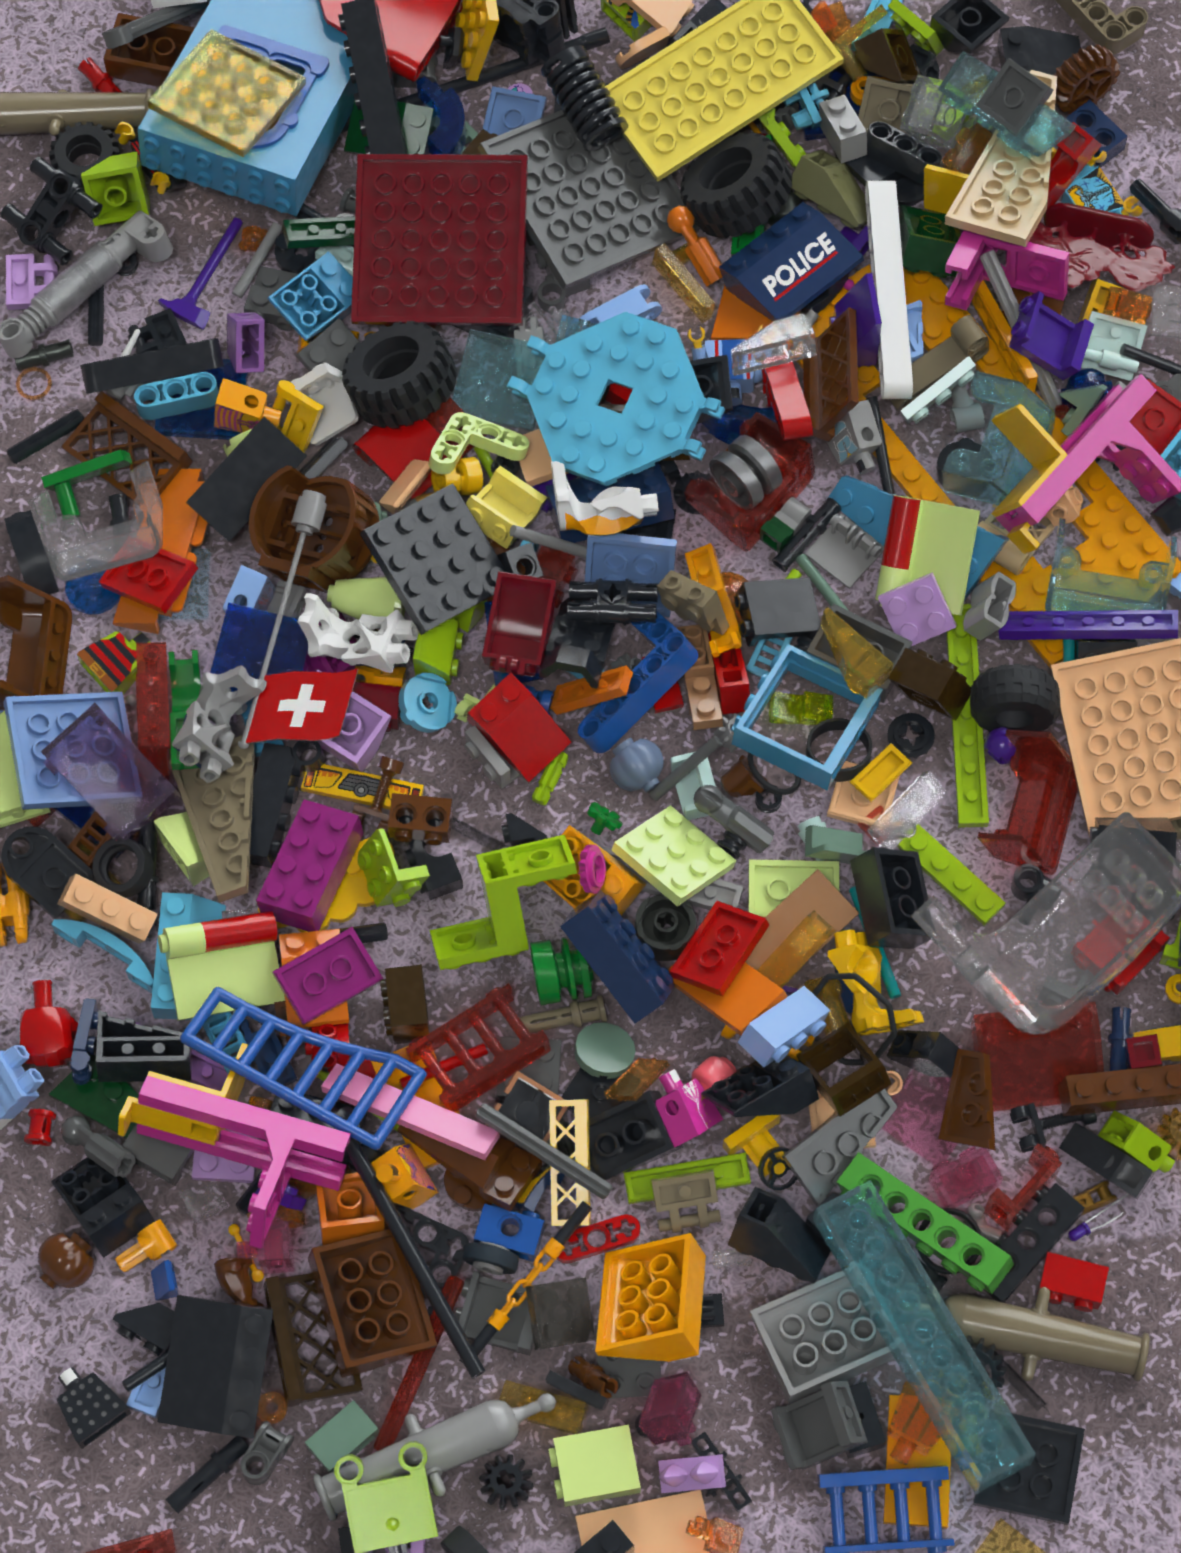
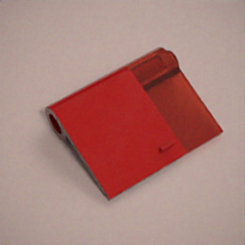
[352,397,487,500]

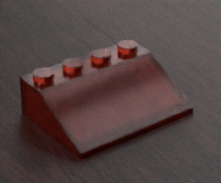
[971,1002,1104,1112]

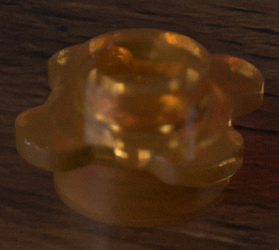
[238,226,268,252]

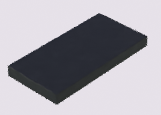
[186,417,307,542]

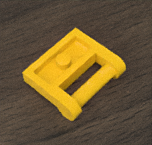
[272,380,324,453]

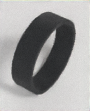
[806,718,872,782]

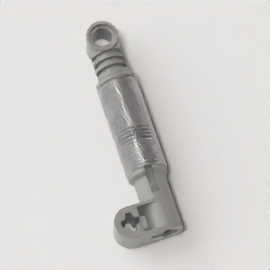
[0,211,173,358]

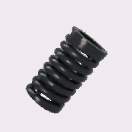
[541,45,628,151]

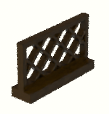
[263,1273,363,1408]

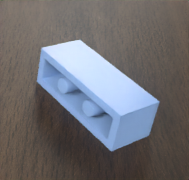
[738,986,831,1067]

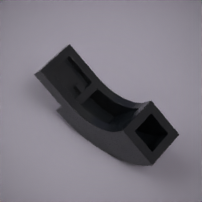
[4,510,59,595]

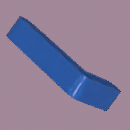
[577,611,698,753]

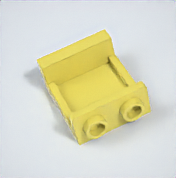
[466,466,548,549]

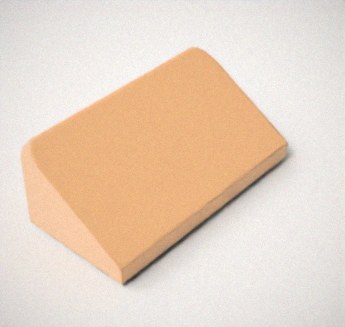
[379,459,431,514]

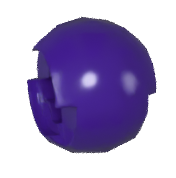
[984,727,1021,764]

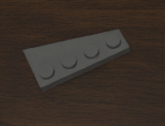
[782,1089,897,1206]

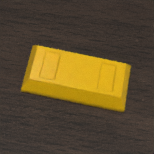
[850,743,913,802]

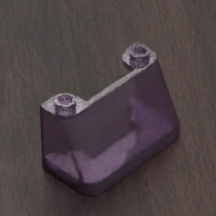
[41,703,182,841]

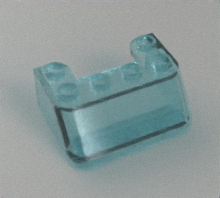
[938,51,1076,159]
[943,371,1055,505]

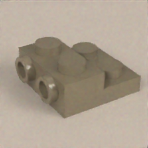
[858,76,927,138]
[657,570,729,635]

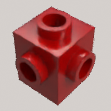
[305,1024,350,1067]

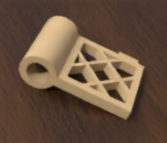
[978,494,1056,575]

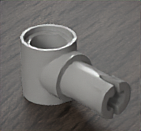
[950,385,985,434]

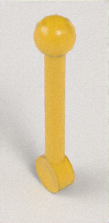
[228,1224,264,1283]

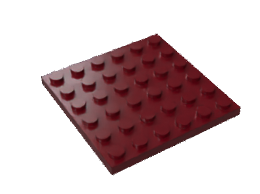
[351,154,528,326]

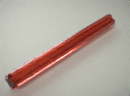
[374,1275,464,1451]

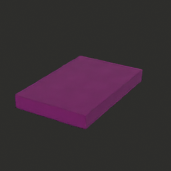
[272,927,383,1026]

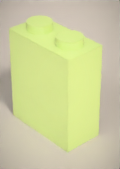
[548,1424,641,1507]

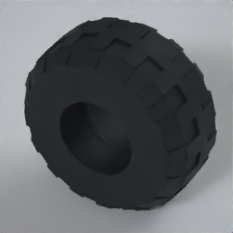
[970,664,1060,736]

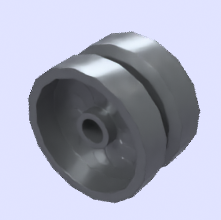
[709,435,783,510]

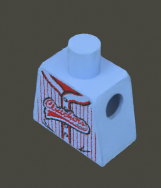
[223,565,275,639]

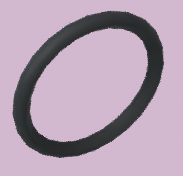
[747,752,801,795]
[916,1208,981,1275]

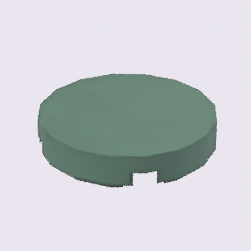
[574,1022,636,1079]

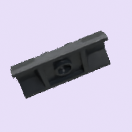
[539,598,616,688]

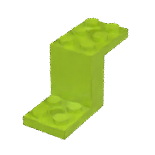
[429,835,577,970]

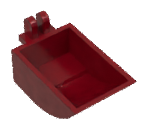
[482,571,556,677]

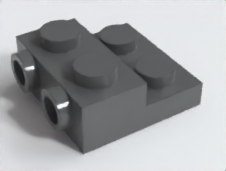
[244,266,298,331]

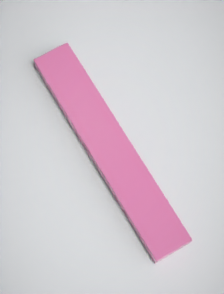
[321,1063,500,1160]

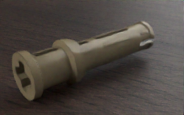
[513,995,607,1037]

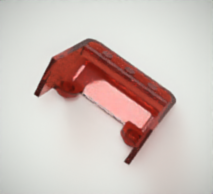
[977,730,1078,875]

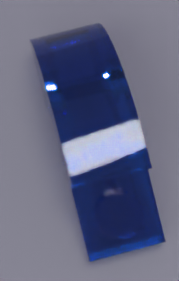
[416,76,466,155]

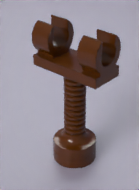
[352,756,404,838]

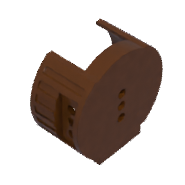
[249,465,379,593]

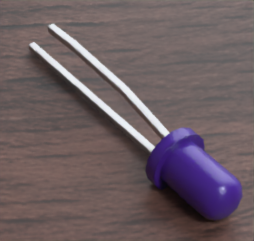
[1068,1193,1129,1242]

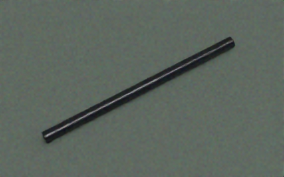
[345,1137,485,1379]

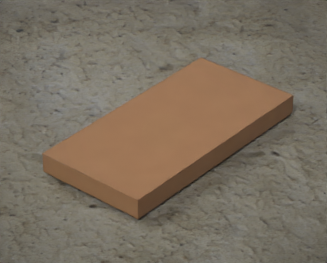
[746,869,859,987]

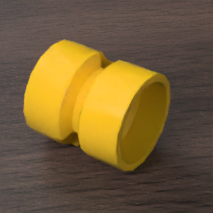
[431,457,483,495]

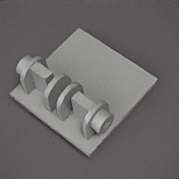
[805,513,884,589]

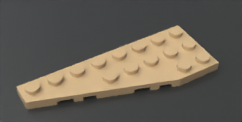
[945,70,1057,247]

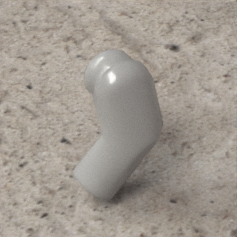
[965,1203,1003,1244]

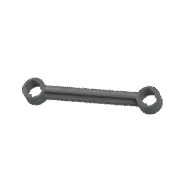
[102,0,211,49]

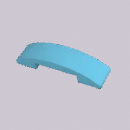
[51,919,153,993]

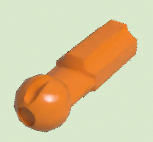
[667,206,722,287]

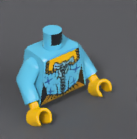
[1061,151,1143,217]

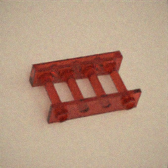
[136,642,170,782]
[405,983,551,1112]

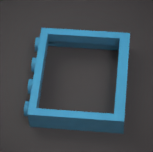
[731,644,883,791]

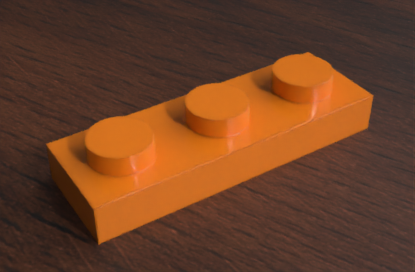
[550,665,633,715]

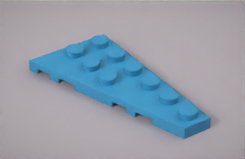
[828,475,1009,601]

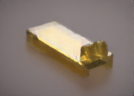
[499,1380,588,1435]

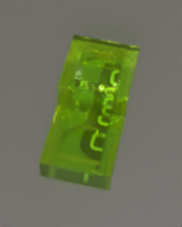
[769,691,833,725]

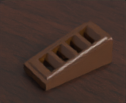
[67,802,129,868]

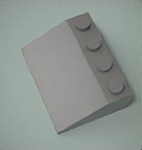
[750,1260,906,1404]

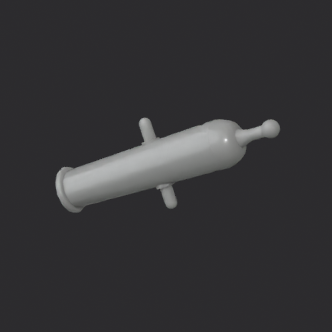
[313,1393,556,1521]

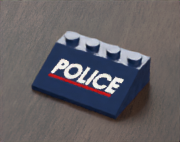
[719,202,864,326]

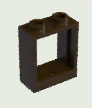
[796,1022,892,1117]

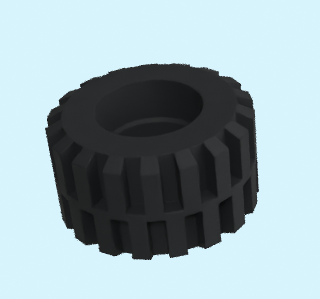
[49,122,120,192]

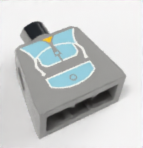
[826,400,882,475]

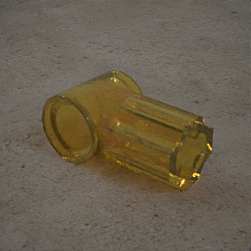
[803,976,852,1036]

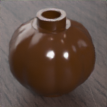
[38,1232,94,1289]

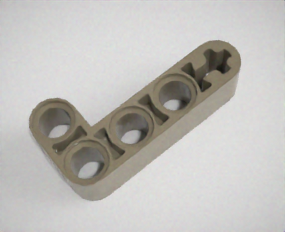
[1055,0,1148,55]
[889,315,989,412]

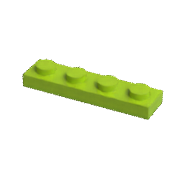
[897,823,1006,926]

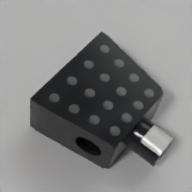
[57,1367,131,1449]

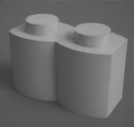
[963,572,1016,641]

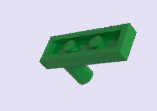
[41,449,133,521]

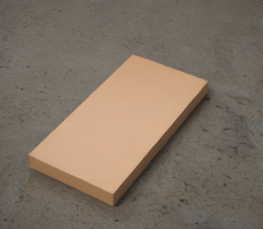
[575,1490,715,1553]

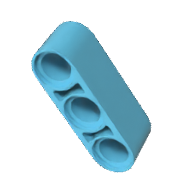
[134,372,219,420]

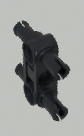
[0,157,103,266]

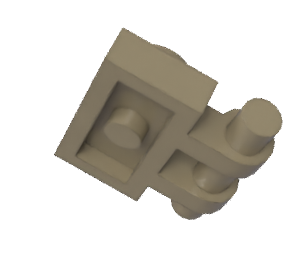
[651,1169,721,1233]

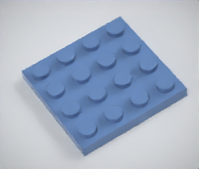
[4,692,142,810]

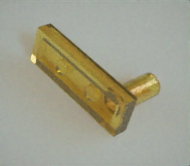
[832,4,888,82]
[652,243,715,324]

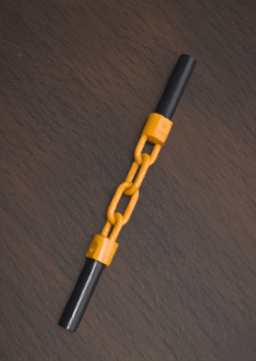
[459,1201,592,1363]

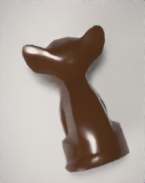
[214,1257,264,1307]

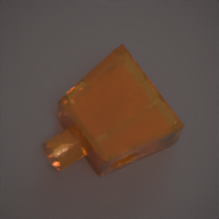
[887,1381,959,1465]

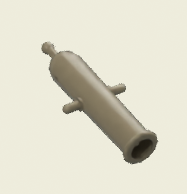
[0,88,156,136]
[898,1287,1150,1381]

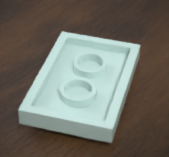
[900,356,976,424]

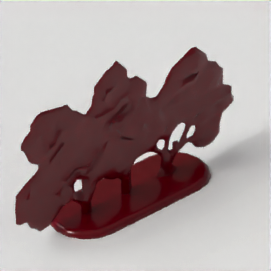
[1029,203,1175,293]

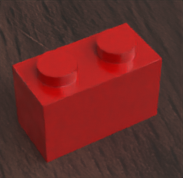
[1037,1252,1109,1312]

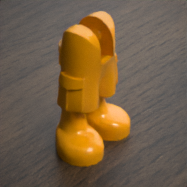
[0,864,30,947]

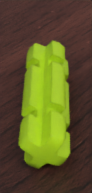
[532,752,568,806]

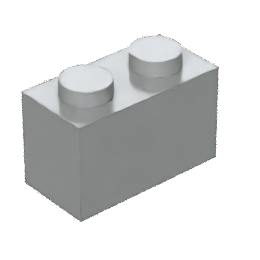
[819,94,867,164]

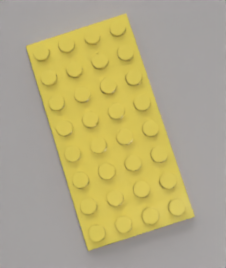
[605,0,844,182]

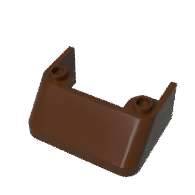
[0,575,72,710]

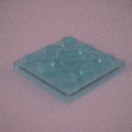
[450,329,544,431]

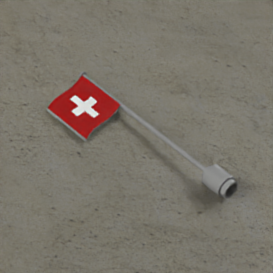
[238,490,359,749]

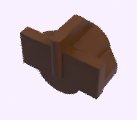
[720,755,767,798]

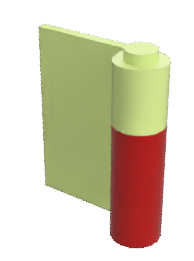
[875,495,980,615]
[158,911,285,1021]

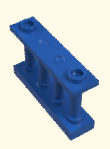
[817,1466,954,1553]

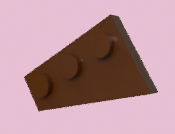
[938,1049,996,1151]

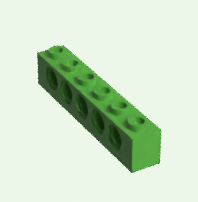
[837,1152,1014,1294]

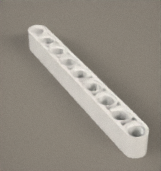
[865,181,913,399]

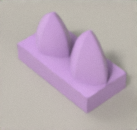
[658,1454,726,1493]

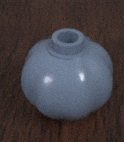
[610,738,664,793]

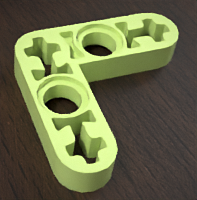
[428,412,530,474]

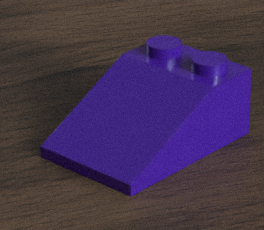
[829,273,882,367]

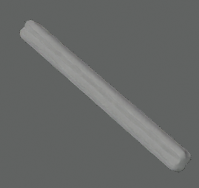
[980,250,1063,410]

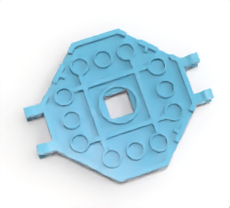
[507,312,725,486]

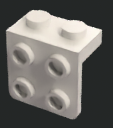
[287,363,358,446]

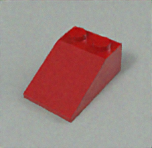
[467,673,571,783]

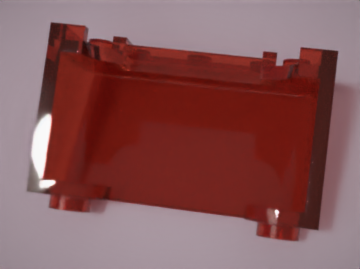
[684,412,815,552]

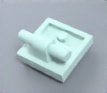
[1081,311,1147,381]

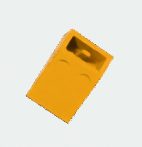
[543,825,646,916]

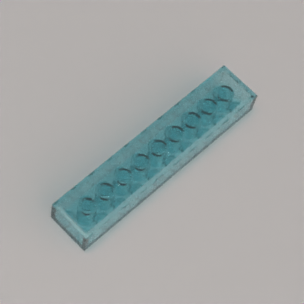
[813,1180,1036,1495]

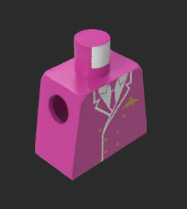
[655,1069,723,1147]

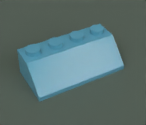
[151,892,226,1020]

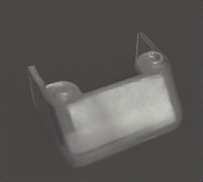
[28,461,163,581]

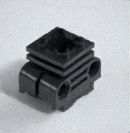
[493,0,578,65]

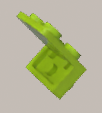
[358,828,430,907]

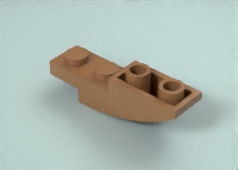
[677,624,723,730]

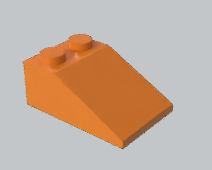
[279,929,349,1028]

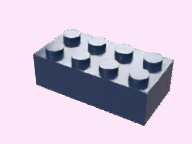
[545,462,675,543]
[560,890,675,1024]

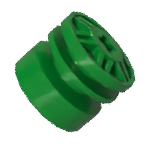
[530,937,594,1006]

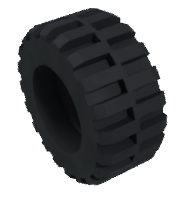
[680,132,792,239]
[342,321,457,429]

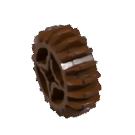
[1054,44,1120,114]

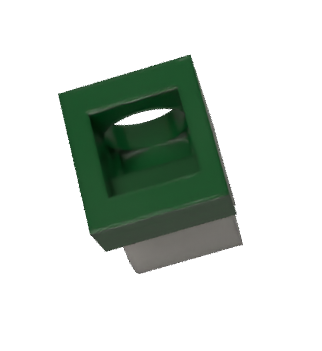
[759,497,812,553]

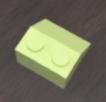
[154,812,209,886]

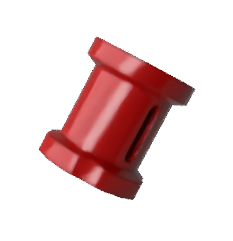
[24,1109,56,1146]

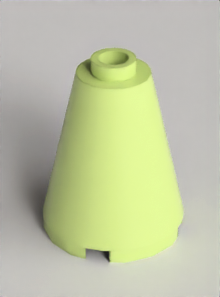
[327,577,405,620]

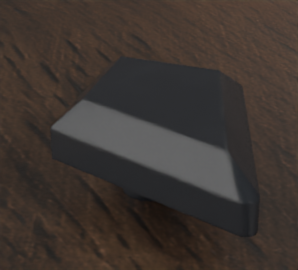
[439,27,464,69]
[1150,496,1181,536]

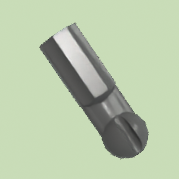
[693,785,774,854]
[61,1116,136,1178]

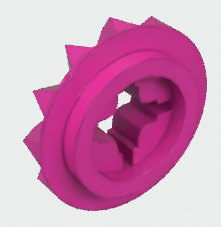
[578,845,606,894]

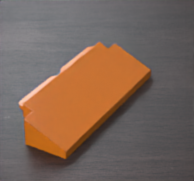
[113,469,208,634]

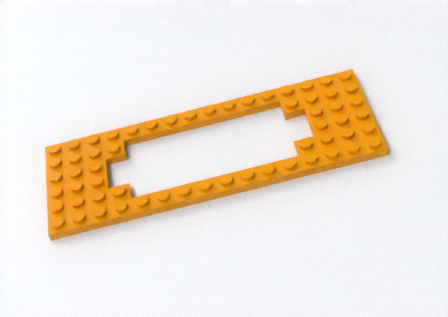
[781,264,1181,669]

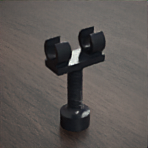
[1010,1103,1097,1153]

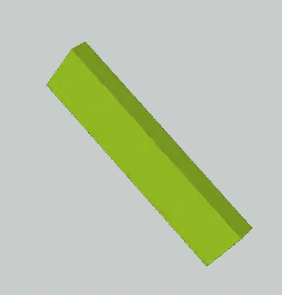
[623,1152,751,1205]

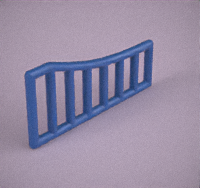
[180,987,427,1150]

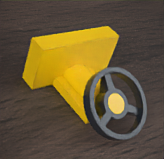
[723,1115,797,1190]

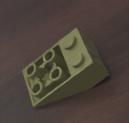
[792,149,867,228]

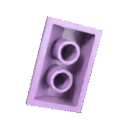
[317,670,391,772]

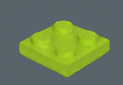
[888,0,944,56]

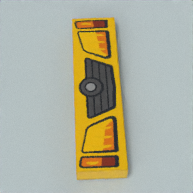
[301,764,424,810]

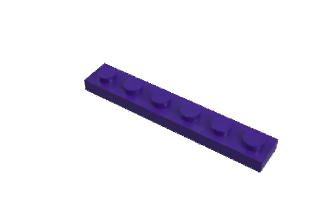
[998,610,1178,640]

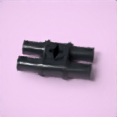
[567,578,658,626]

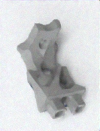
[172,665,267,783]

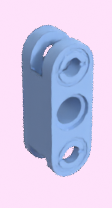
[575,284,662,332]

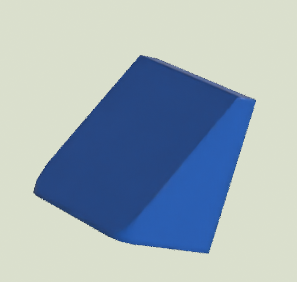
[151,1260,179,1301]

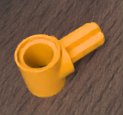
[115,1219,178,1272]

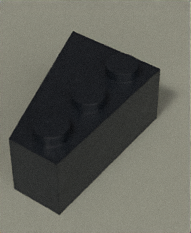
[96,1010,192,1082]

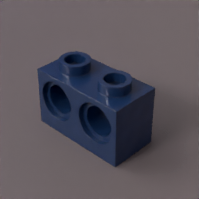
[1062,100,1128,168]

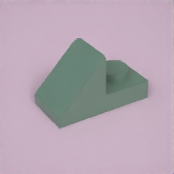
[1059,384,1108,436]

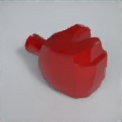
[20,980,78,1068]

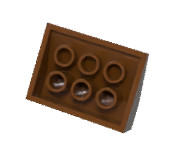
[308,1229,437,1378]

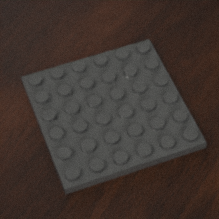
[478,110,700,290]

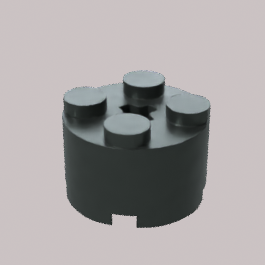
[635,893,696,961]

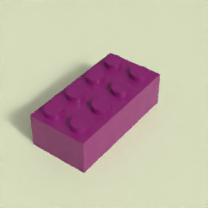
[256,799,364,932]

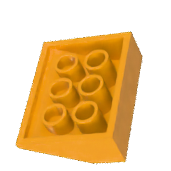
[595,1233,706,1362]

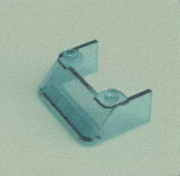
[1045,518,1177,611]

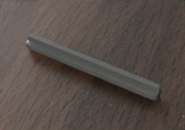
[475,1103,613,1199]

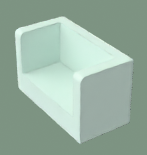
[670,752,716,820]

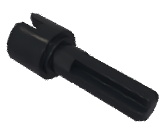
[1130,179,1181,244]

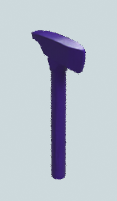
[158,217,243,330]

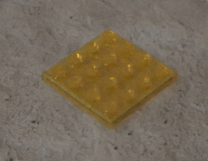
[148,29,306,157]

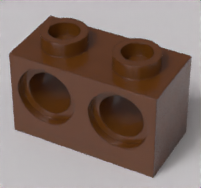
[388,793,453,845]

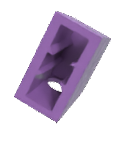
[227,312,265,373]

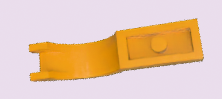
[685,543,742,658]

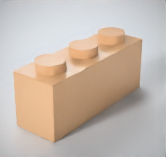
[57,874,158,944]

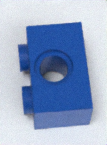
[474,1203,545,1262]

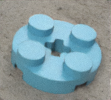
[398,673,457,733]

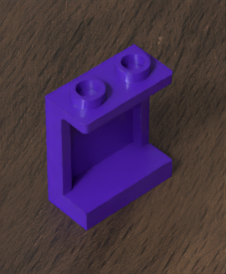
[1009,291,1094,380]

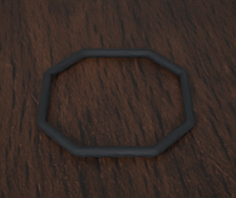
[812,973,897,1065]

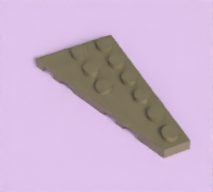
[169,735,255,903]

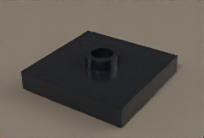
[562,1067,643,1119]

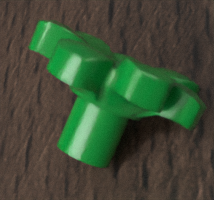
[587,802,623,835]

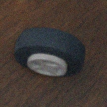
[462,1241,519,1275]

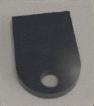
[1,826,95,919]

